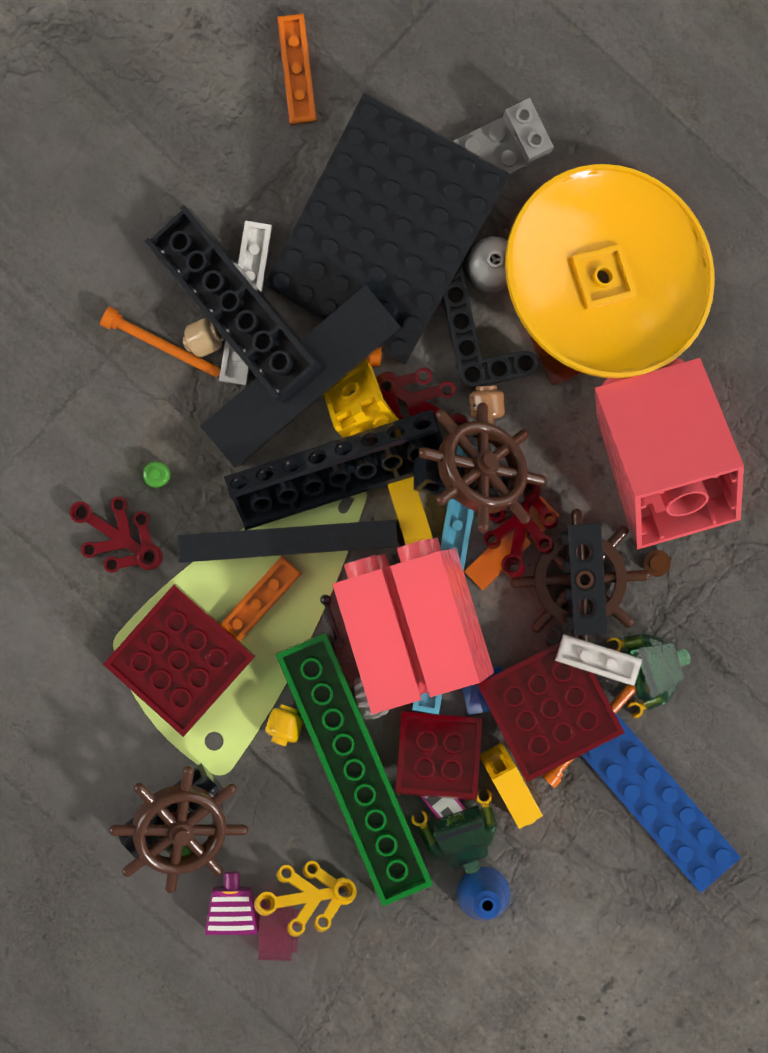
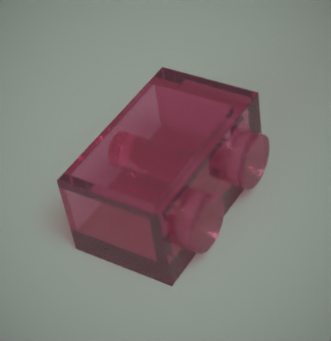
[258,901,299,961]

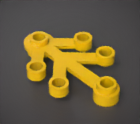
[254,861,357,937]

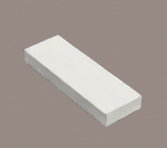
[555,634,642,686]

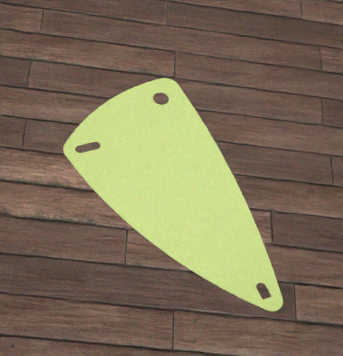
[113,492,367,776]

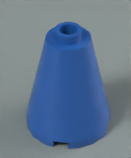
[457,867,511,921]

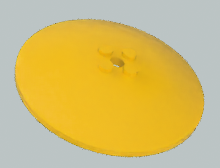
[505,164,714,379]

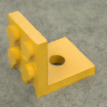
[324,359,399,438]

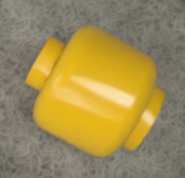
[265,705,304,747]

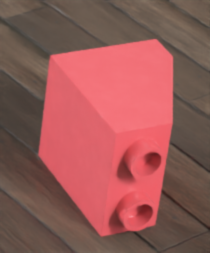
[595,358,744,550]

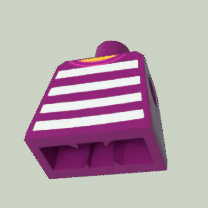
[205,871,259,935]

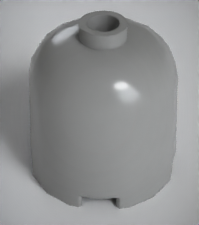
[465,236,508,294]

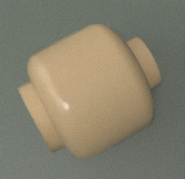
[183,317,225,357]

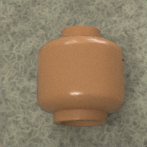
[469,386,505,424]

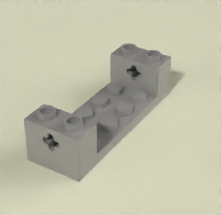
[454,98,554,174]

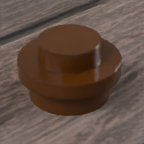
[643,550,671,577]

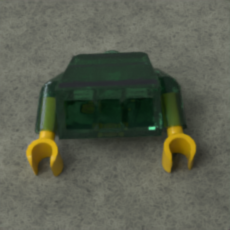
[607,634,691,718]
[411,789,497,874]

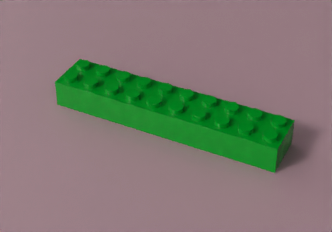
[275,632,433,907]

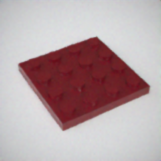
[103,583,256,737]
[477,636,625,782]

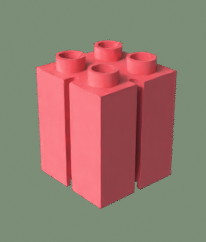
[332,537,494,714]

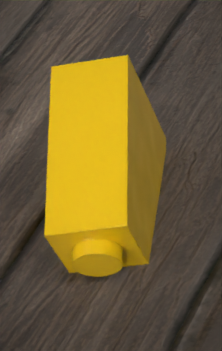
[387,476,433,545]
[480,742,543,829]

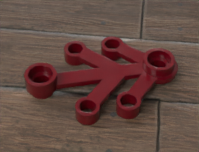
[376,367,469,424]
[484,483,559,578]
[69,497,163,573]

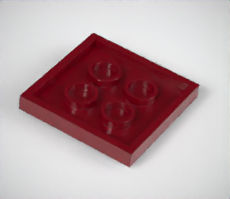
[395,711,483,801]

